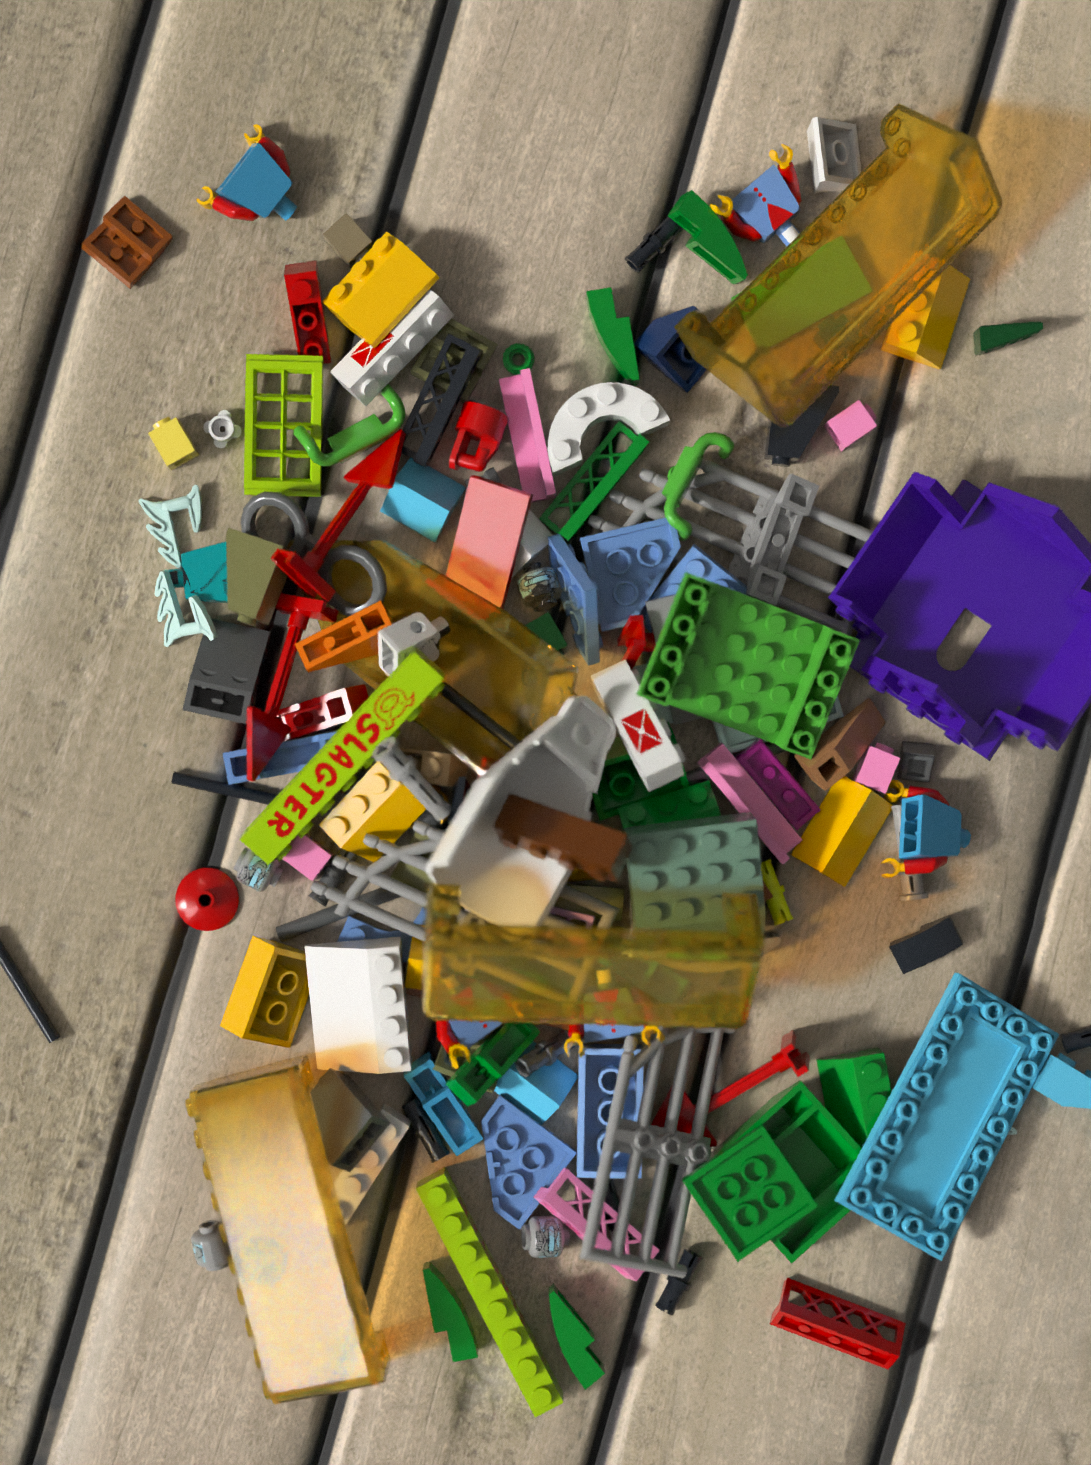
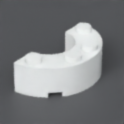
[547,382,670,477]

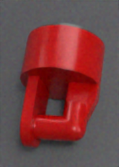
[449,400,509,472]

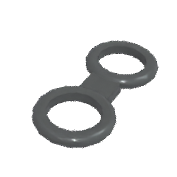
[241,492,387,617]

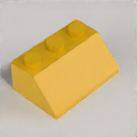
[322,232,440,349]
[880,252,970,370]
[319,762,427,862]
[220,936,309,1048]

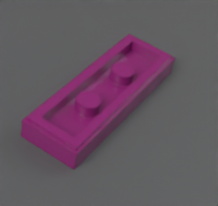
[735,738,821,830]

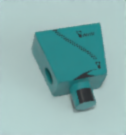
[169,541,228,603]

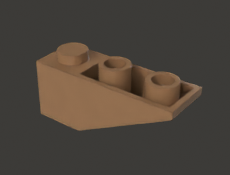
[794,698,886,791]

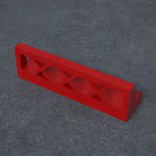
[770,1278,906,1369]

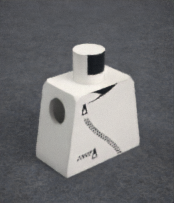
[378,612,450,676]

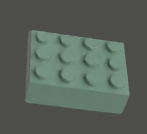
[623,812,766,954]

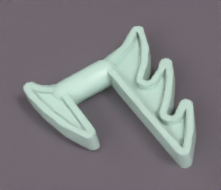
[139,485,202,568]
[155,569,218,647]

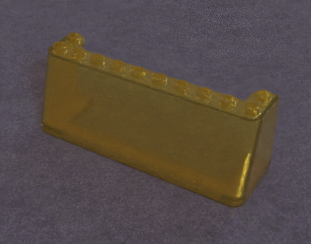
[674,103,1002,427]
[422,883,765,1030]
[185,1054,391,1405]

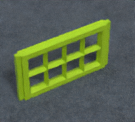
[244,354,324,497]

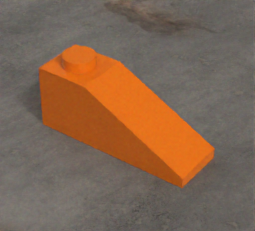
[295,600,395,672]

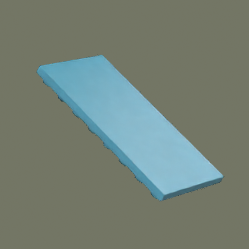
[834,972,1060,1261]

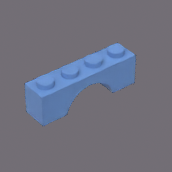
[223,731,337,785]

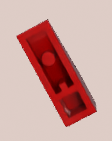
[277,684,369,742]

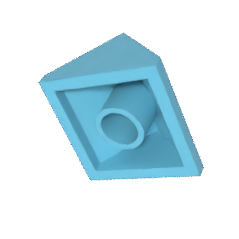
[380,457,466,543]
[494,1040,578,1125]

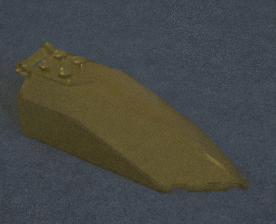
[287,540,579,776]

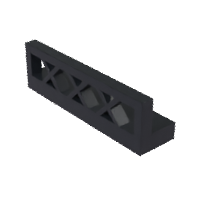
[401,333,483,467]

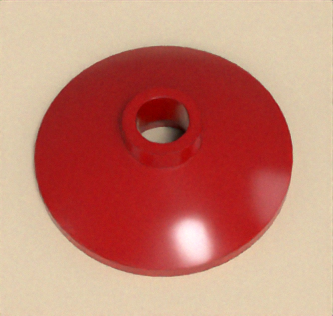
[175,868,239,931]

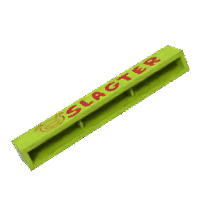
[239,647,445,865]
[416,1167,564,1418]

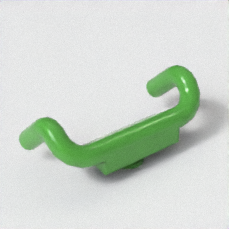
[294,383,406,466]
[662,432,734,541]

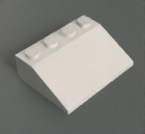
[305,937,412,1074]

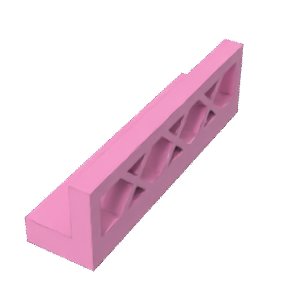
[499,368,556,503]
[697,742,802,865]
[533,1168,659,1281]

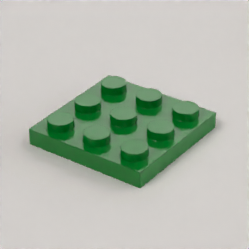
[682,1124,818,1262]

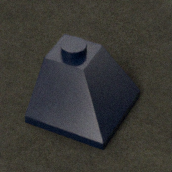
[634,306,727,393]

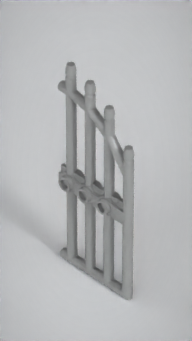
[587,458,873,636]
[311,820,619,1018]
[580,988,736,1278]

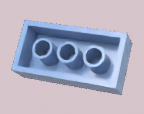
[576,1043,644,1179]

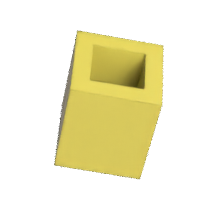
[148,417,199,470]

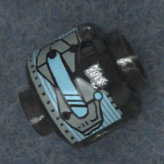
[516,562,562,612]

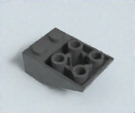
[183,619,271,724]

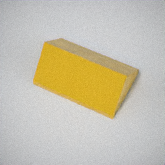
[790,776,893,887]

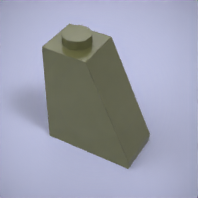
[226,528,292,627]

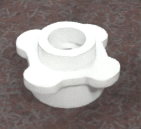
[204,410,242,448]

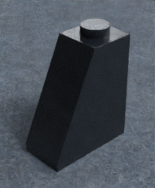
[764,379,840,467]

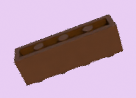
[493,793,632,882]

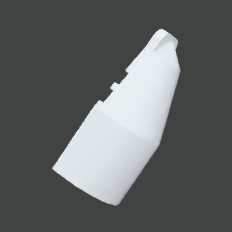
[426,696,616,936]

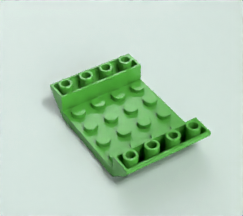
[636,572,860,759]

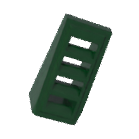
[973,321,1043,356]

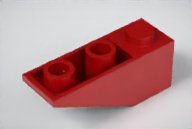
[284,260,332,364]

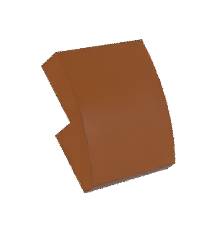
[82,195,173,289]

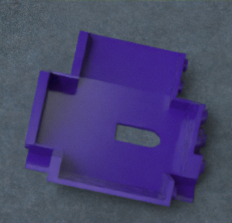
[828,471,1091,761]

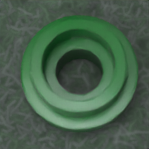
[503,343,534,375]

